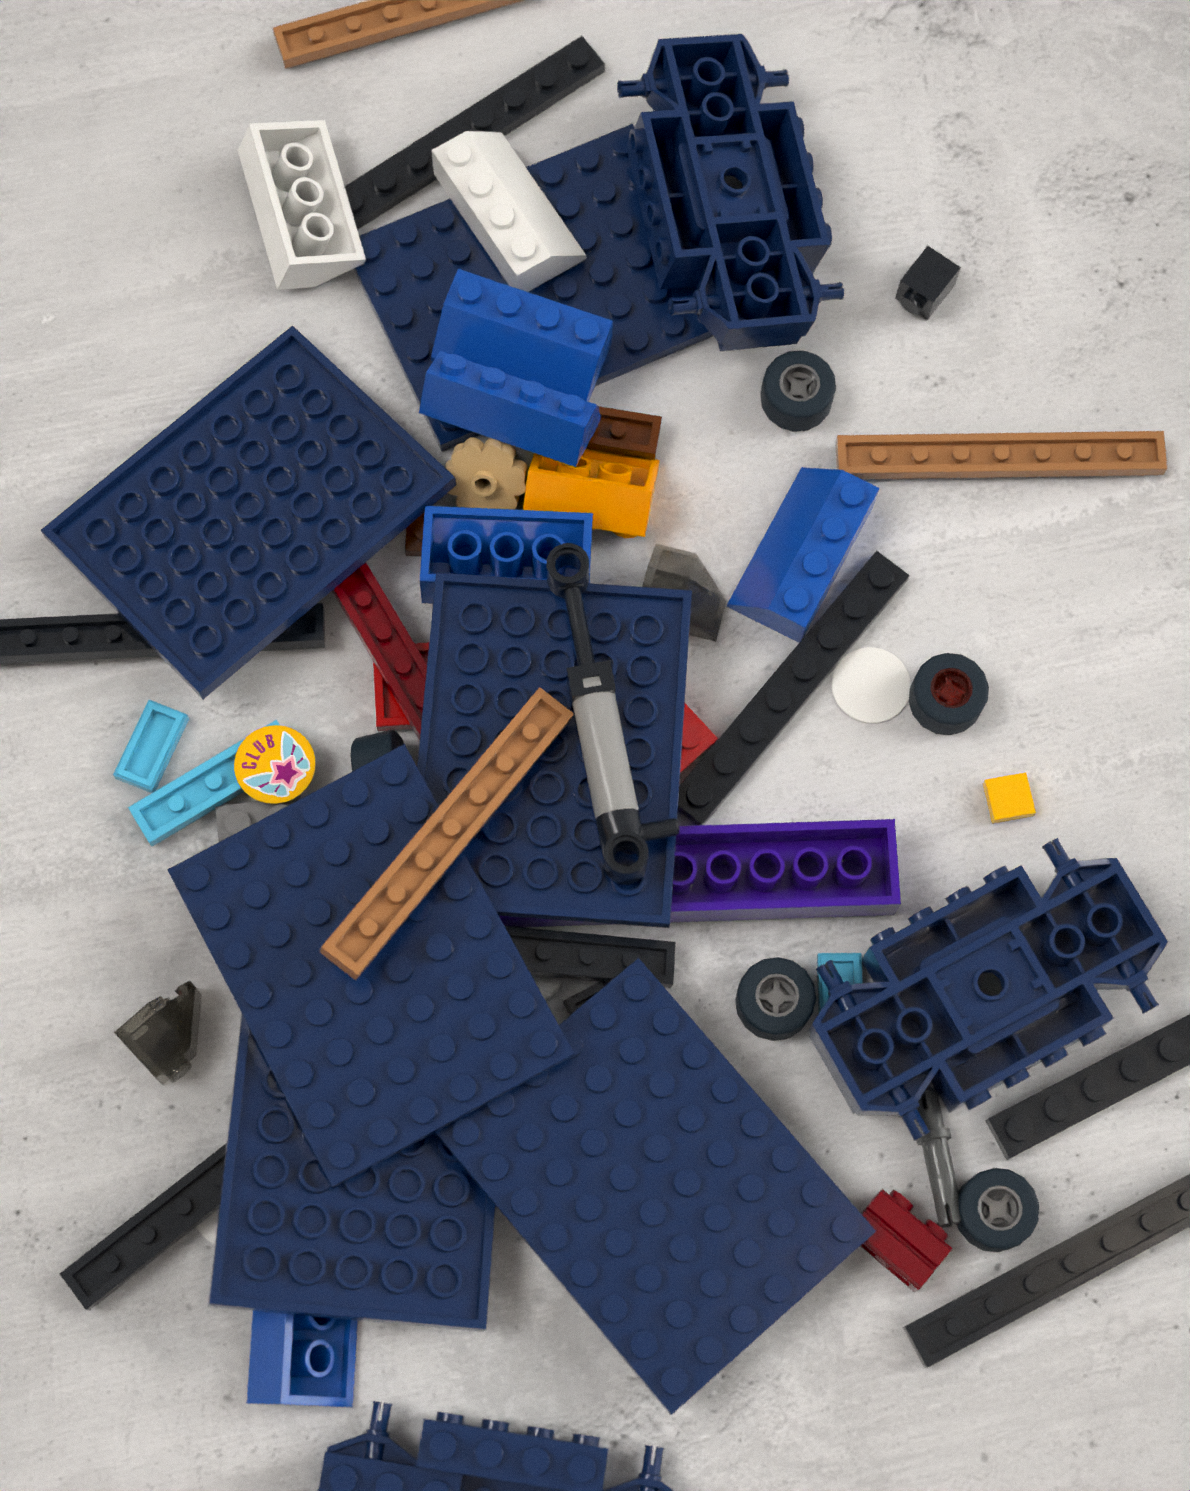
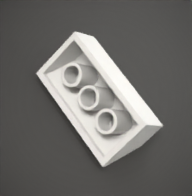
[238,120,366,290]
[432,131,586,292]

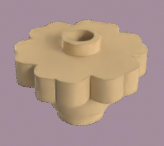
[445,437,527,510]

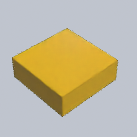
[982,772,1036,824]

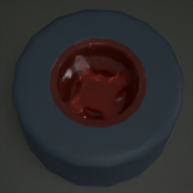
[908,653,989,735]

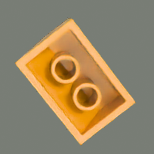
[523,449,660,538]

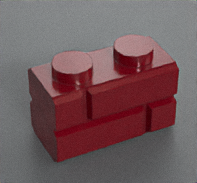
[860,1189,953,1292]

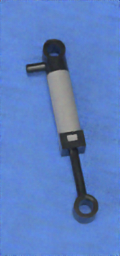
[547,543,680,885]

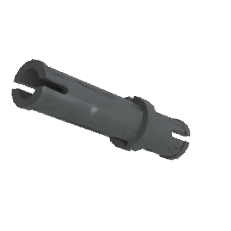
[916,1090,962,1228]

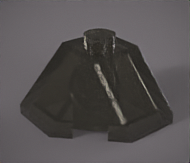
[642,544,726,641]
[114,981,202,1085]

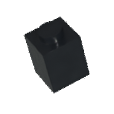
[895,245,961,320]

